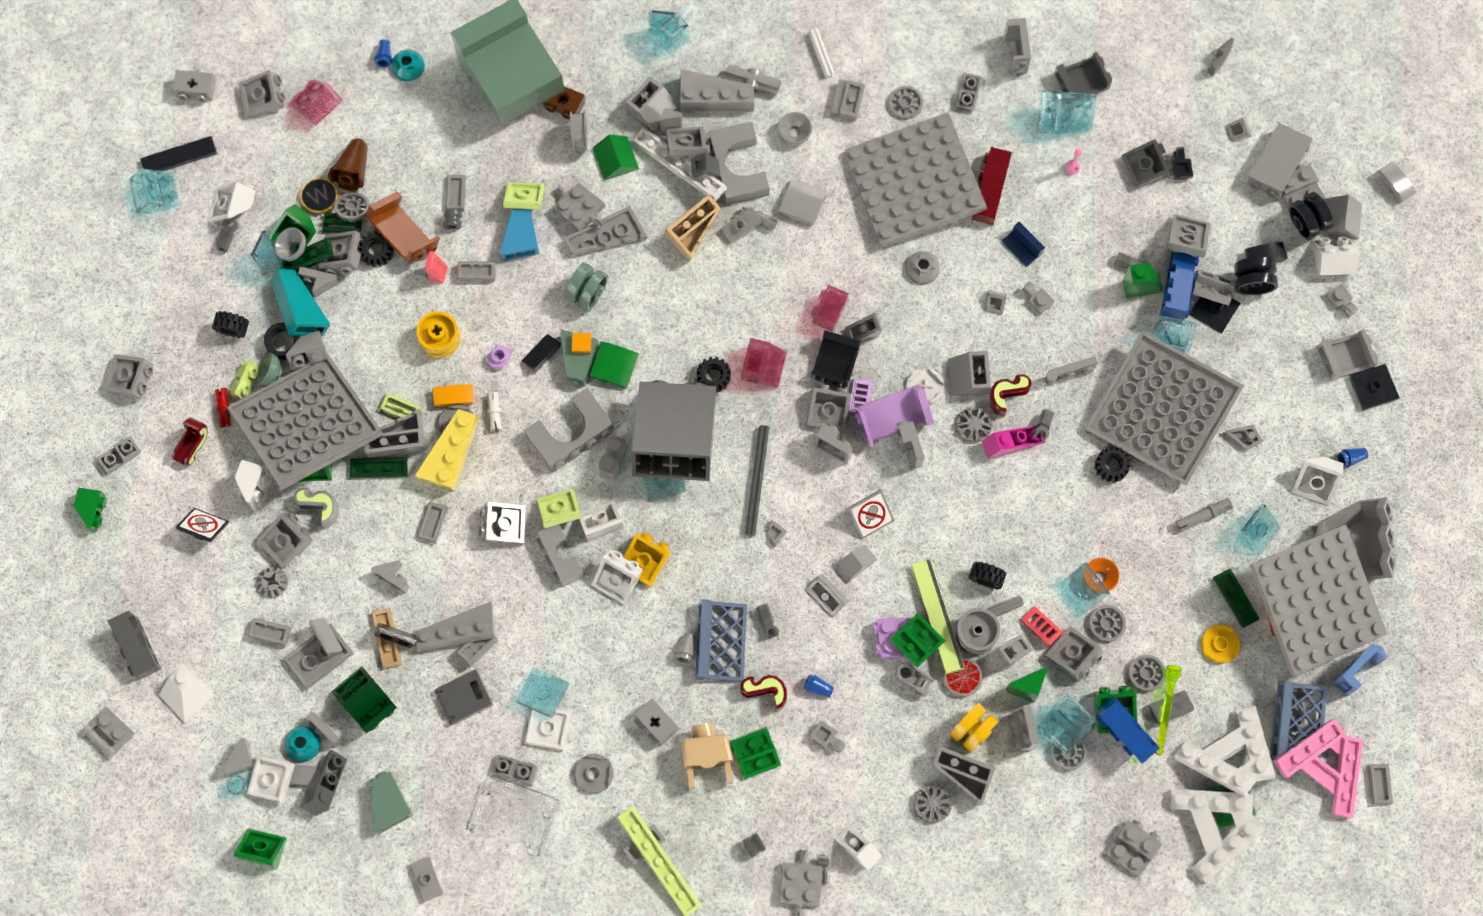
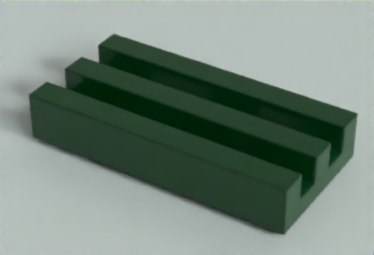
[322,212,362,233]

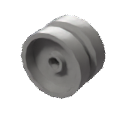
[955,608,1001,655]

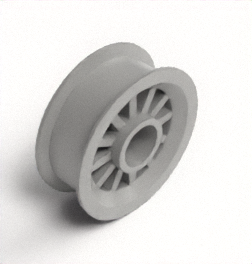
[570,110,588,152]

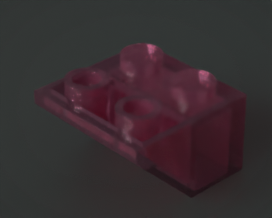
[290,79,343,125]
[741,338,787,388]

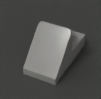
[298,267,339,297]
[845,312,883,342]
[371,560,410,594]
[996,635,1032,668]

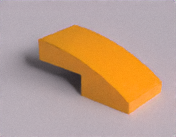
[432,384,474,407]

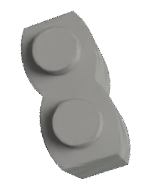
[599,435,627,480]

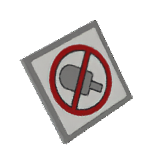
[847,489,895,539]

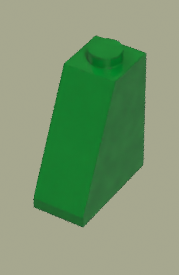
[1122,263,1163,298]

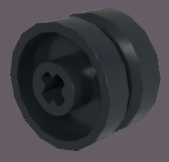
[1288,192,1334,240]
[1234,257,1278,295]

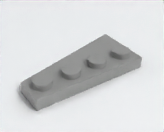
[564,206,647,256]
[416,601,495,652]

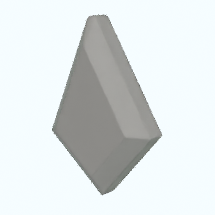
[1225,425,1263,451]

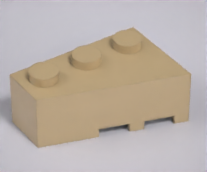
[665,195,721,262]

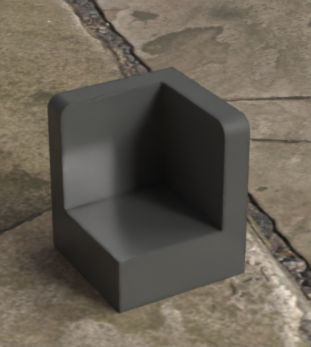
[691,153,720,178]

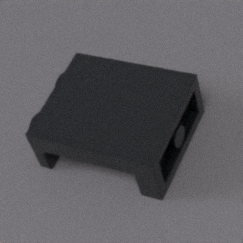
[811,330,861,388]

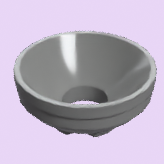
[778,112,812,145]
[274,227,306,261]
[906,251,940,285]

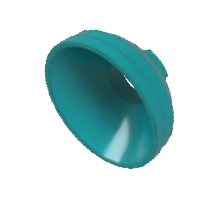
[392,49,425,81]
[284,726,321,762]

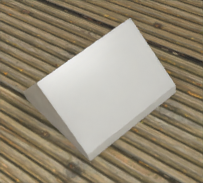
[579,501,624,541]

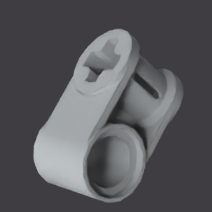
[895,664,934,697]

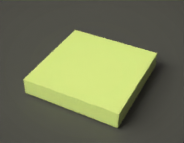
[503,182,545,210]
[536,489,582,528]

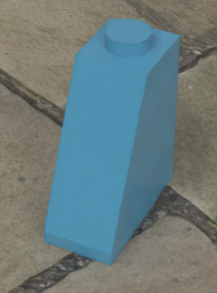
[500,208,539,261]

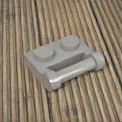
[81,707,135,759]

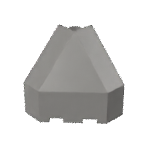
[1312,497,1396,580]

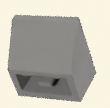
[626,76,678,133]
[948,351,991,396]

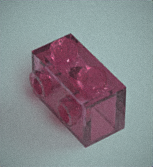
[811,285,849,332]

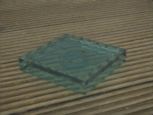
[1057,562,1110,617]
[516,667,569,718]

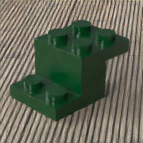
[331,666,397,734]

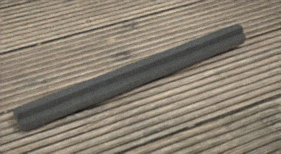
[745,425,769,536]

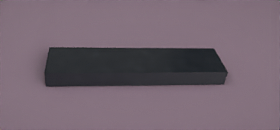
[140,136,218,177]

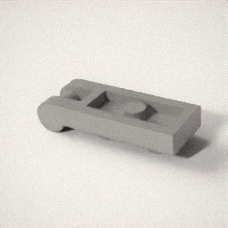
[1044,356,1098,386]

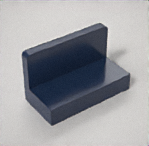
[1002,221,1045,267]

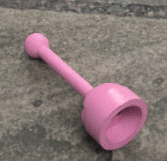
[1065,149,1082,175]

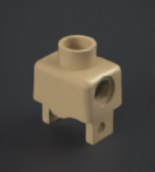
[682,723,733,790]

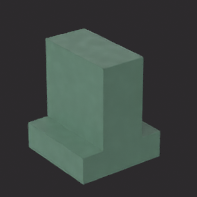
[451,0,565,126]

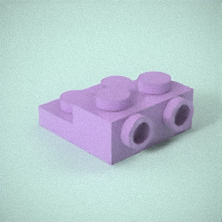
[873,616,914,660]

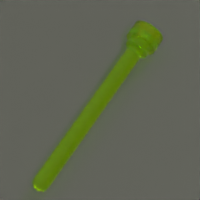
[1156,665,1182,756]

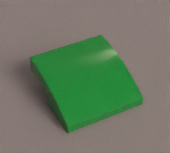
[589,341,639,389]
[890,613,945,668]
[729,727,781,780]

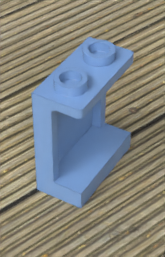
[1333,643,1388,696]

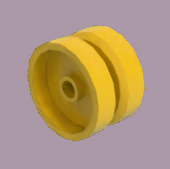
[416,311,461,358]
[949,703,999,754]

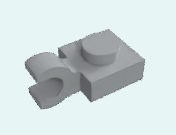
[1022,281,1055,315]
[1325,283,1358,317]
[810,721,846,752]

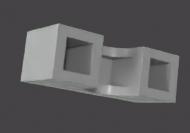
[536,524,584,587]

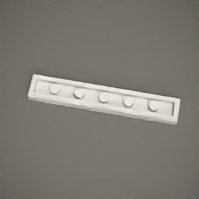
[632,128,727,202]

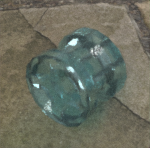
[227,775,249,797]

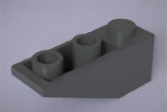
[300,750,347,816]

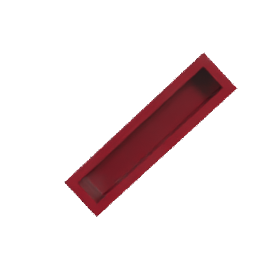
[972,147,1012,225]

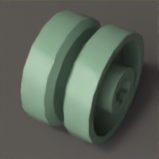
[565,263,608,311]

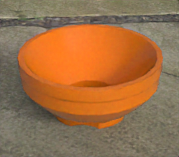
[1084,558,1120,593]

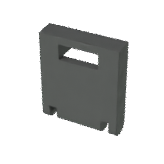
[434,669,494,726]

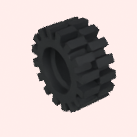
[358,231,394,267]
[212,311,249,338]
[697,357,731,392]
[1095,446,1131,483]
[968,561,1007,589]

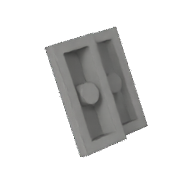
[778,179,827,226]
[1193,269,1235,306]

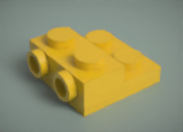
[623,531,672,587]

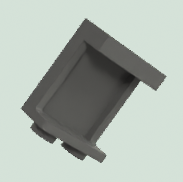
[1054,52,1112,104]

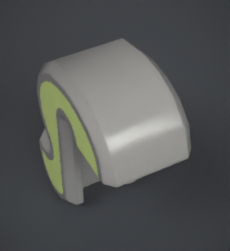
[293,488,339,528]

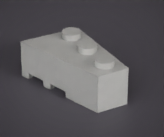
[932,746,996,805]

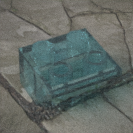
[648,10,689,54]
[129,169,180,214]
[1037,694,1097,754]

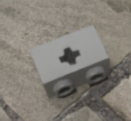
[172,70,216,102]
[634,699,679,746]

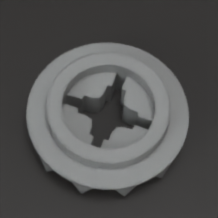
[256,566,288,598]

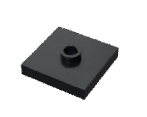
[1349,364,1400,411]

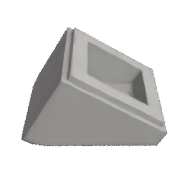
[1226,118,1252,142]
[984,290,1007,314]

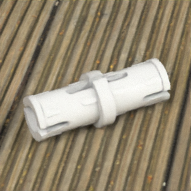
[486,392,502,432]

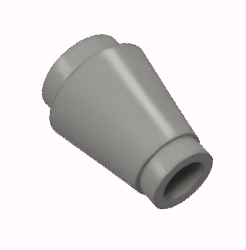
[675,633,696,663]

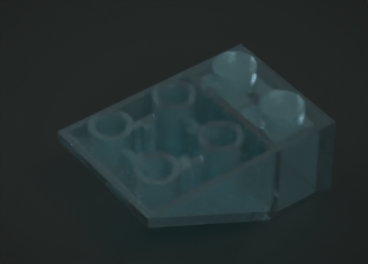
[1037,90,1097,134]

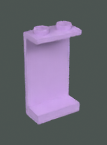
[854,384,934,447]

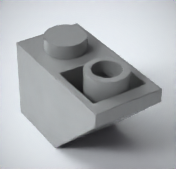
[286,331,328,370]

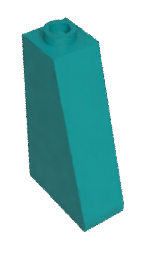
[270,269,330,336]

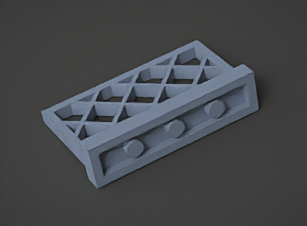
[695,599,747,682]
[1270,681,1328,761]

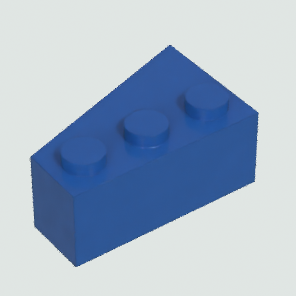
[1096,696,1160,764]

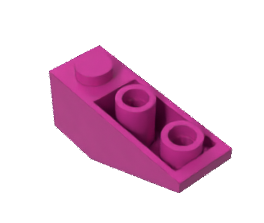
[982,425,1045,459]

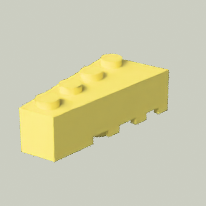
[415,409,480,491]

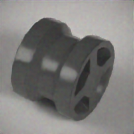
[443,209,462,230]
[742,833,766,858]

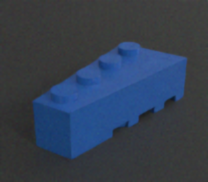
[1159,251,1199,323]

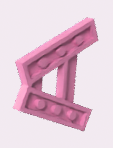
[1273,718,1363,818]

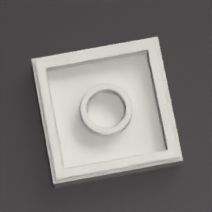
[524,704,572,751]
[247,755,295,803]

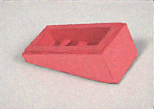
[425,251,448,283]
[1021,606,1063,648]

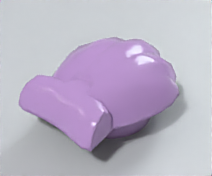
[487,344,513,369]

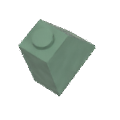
[560,329,599,387]
[372,771,414,835]

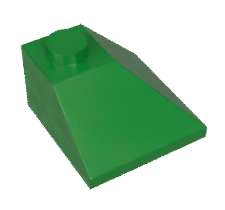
[267,204,316,252]

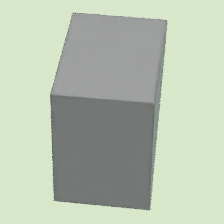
[835,545,877,584]
[221,737,255,776]

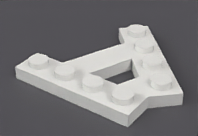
[1175,706,1275,797]
[1170,789,1266,883]

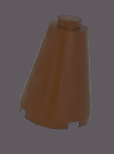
[328,138,368,191]

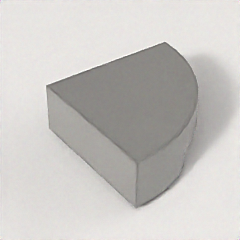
[768,520,787,547]

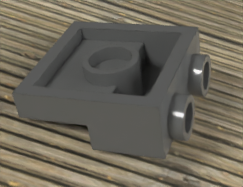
[1121,139,1173,189]

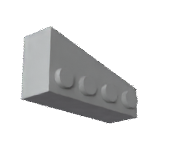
[680,69,754,111]

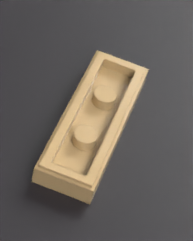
[371,608,402,670]

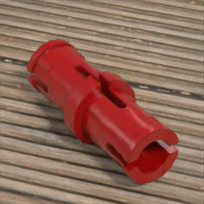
[215,388,232,428]

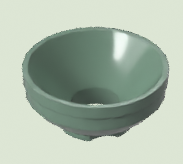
[256,353,282,387]

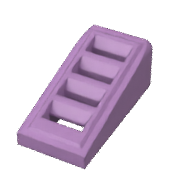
[848,378,873,416]

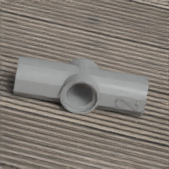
[724,64,781,96]

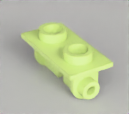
[229,360,260,399]

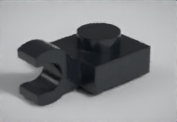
[1171,147,1193,180]

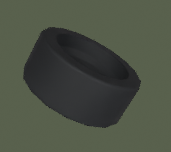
[264,322,301,360]

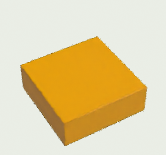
[572,333,592,353]

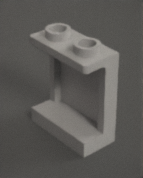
[1003,18,1031,76]
[1317,329,1378,381]

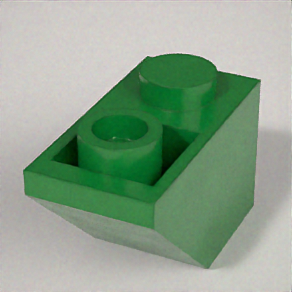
[74,487,107,532]

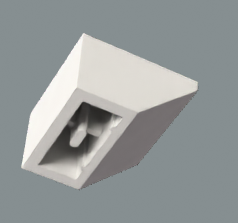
[1313,236,1360,275]
[235,460,272,511]

